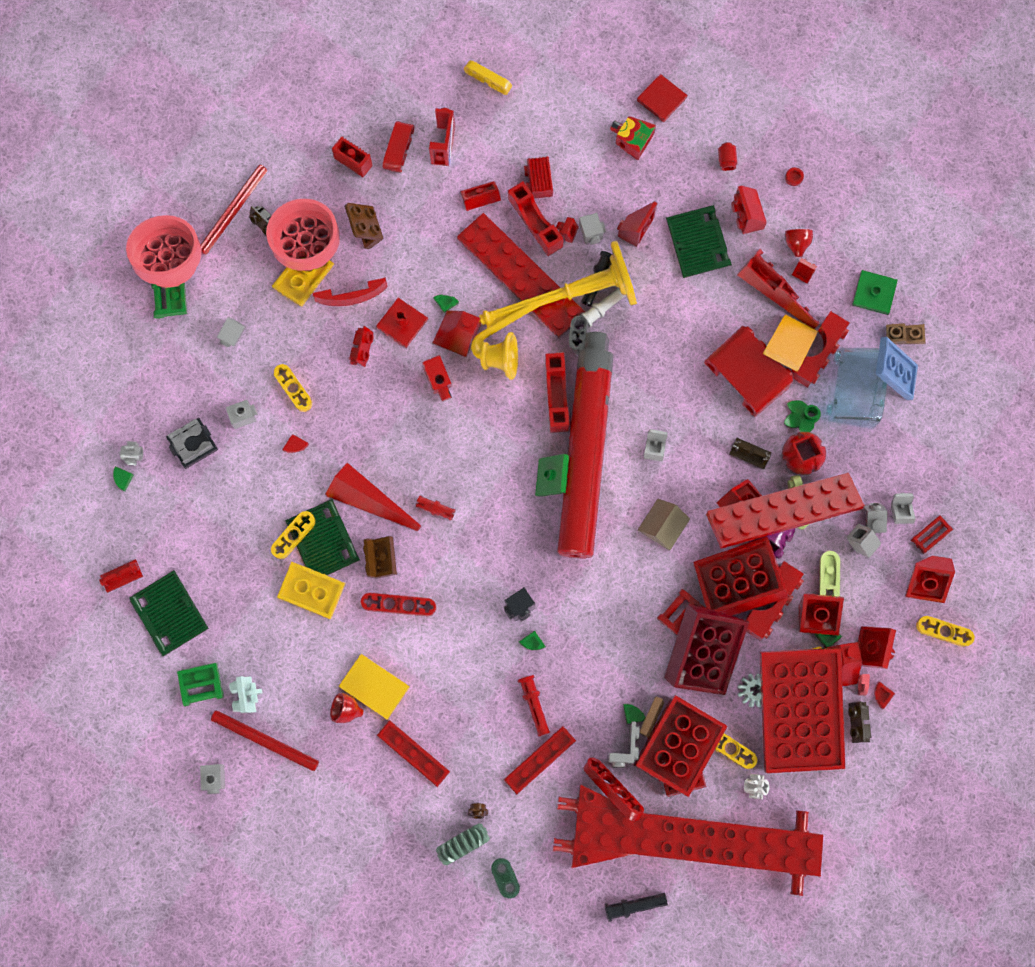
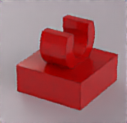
[556,217,579,243]
[792,258,818,284]

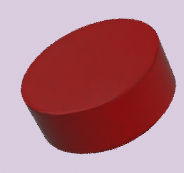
[785,167,804,186]

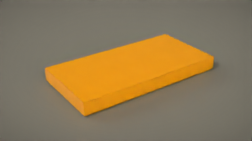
[763,314,818,372]

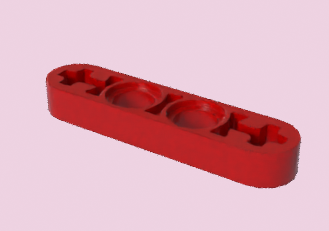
[361,593,437,617]
[583,757,644,821]

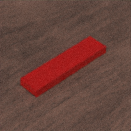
[377,720,450,787]
[504,726,576,795]

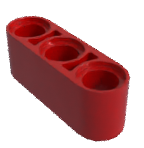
[382,121,415,173]

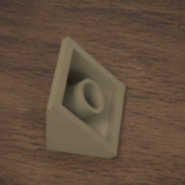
[637,499,690,551]

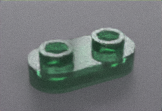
[491,858,520,899]

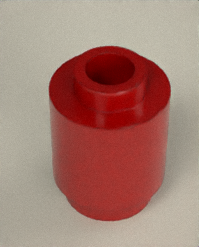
[718,142,738,171]

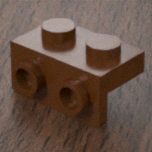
[363,536,397,579]

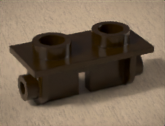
[249,205,271,237]
[729,437,772,469]
[848,701,872,743]

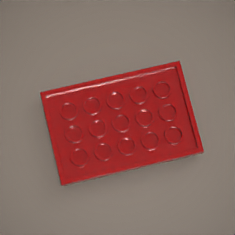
[760,648,846,773]

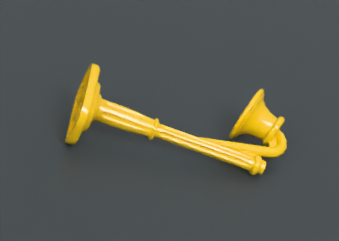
[471,240,637,380]

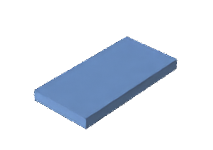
[876,337,918,400]

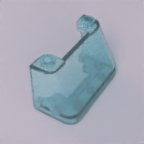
[826,347,887,429]

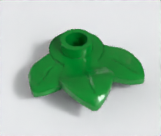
[784,400,821,432]

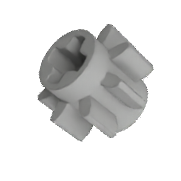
[120,441,143,465]

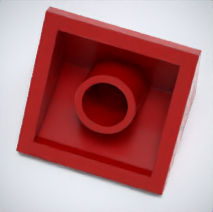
[798,594,844,635]

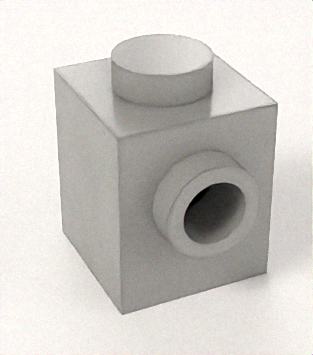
[579,213,606,245]
[217,317,246,347]
[226,400,258,429]
[846,524,881,558]
[200,764,225,794]

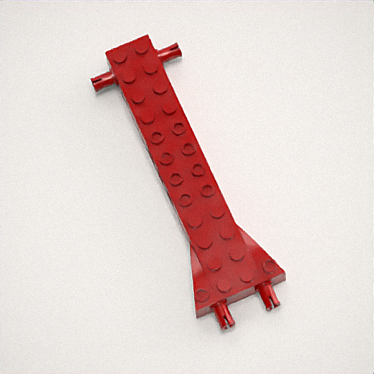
[553,785,823,896]

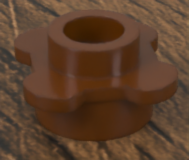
[468,803,488,819]

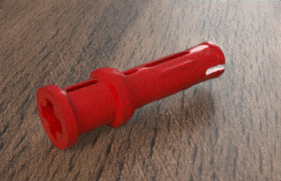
[517,675,550,737]

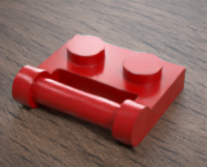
[657,589,704,635]

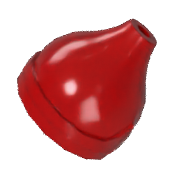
[784,229,813,257]
[330,693,364,723]

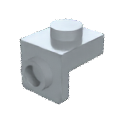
[644,429,668,462]
[891,493,916,524]
[863,503,887,533]

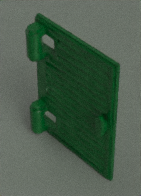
[666,205,732,278]
[285,499,360,575]
[129,570,209,657]

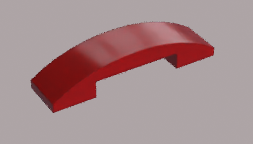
[312,277,388,306]

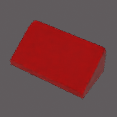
[460,181,501,211]

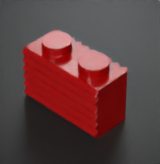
[332,137,373,177]
[524,156,553,199]

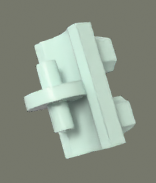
[229,676,263,713]

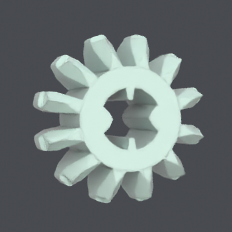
[738,674,761,708]

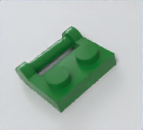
[151,283,187,319]
[177,663,224,707]

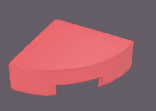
[858,674,870,696]

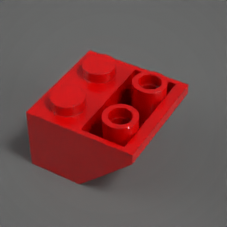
[731,185,767,234]

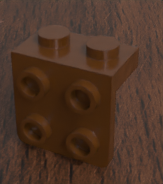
[344,203,384,249]

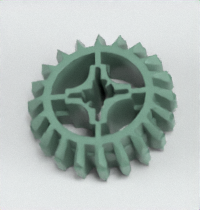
[436,823,490,865]

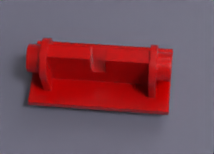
[349,326,374,367]
[99,559,143,593]

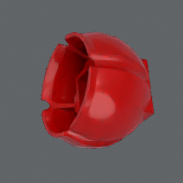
[782,432,826,475]

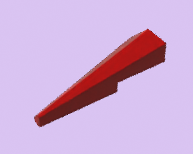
[737,249,820,329]
[325,462,422,531]

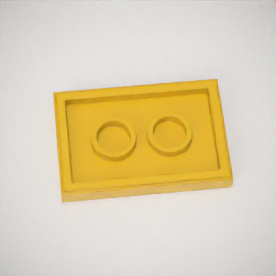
[272,253,334,307]
[277,561,346,619]
[338,654,410,720]

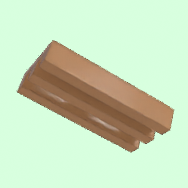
[640,696,665,738]

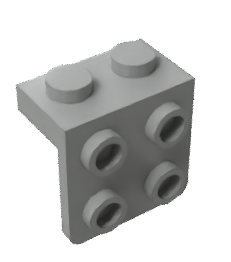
[608,722,639,768]

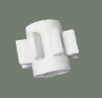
[744,774,769,799]

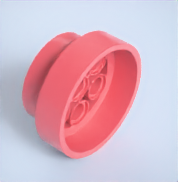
[266,199,340,271]
[126,215,202,287]

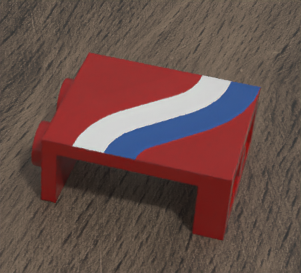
[429,108,455,166]

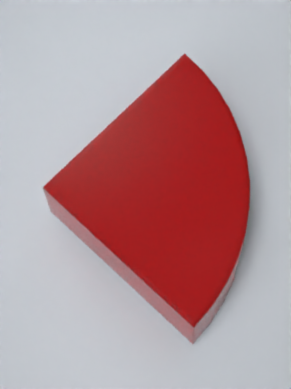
[282,434,309,453]
[874,681,895,709]

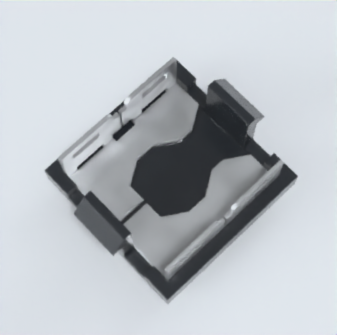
[166,418,218,469]

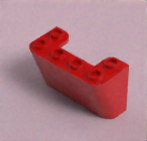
[704,326,793,417]

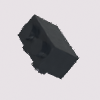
[504,587,535,622]

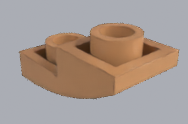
[886,323,926,344]

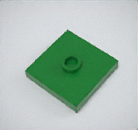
[852,270,898,315]
[535,454,569,497]

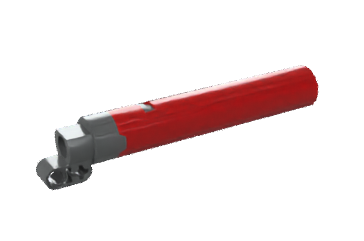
[557,316,614,559]

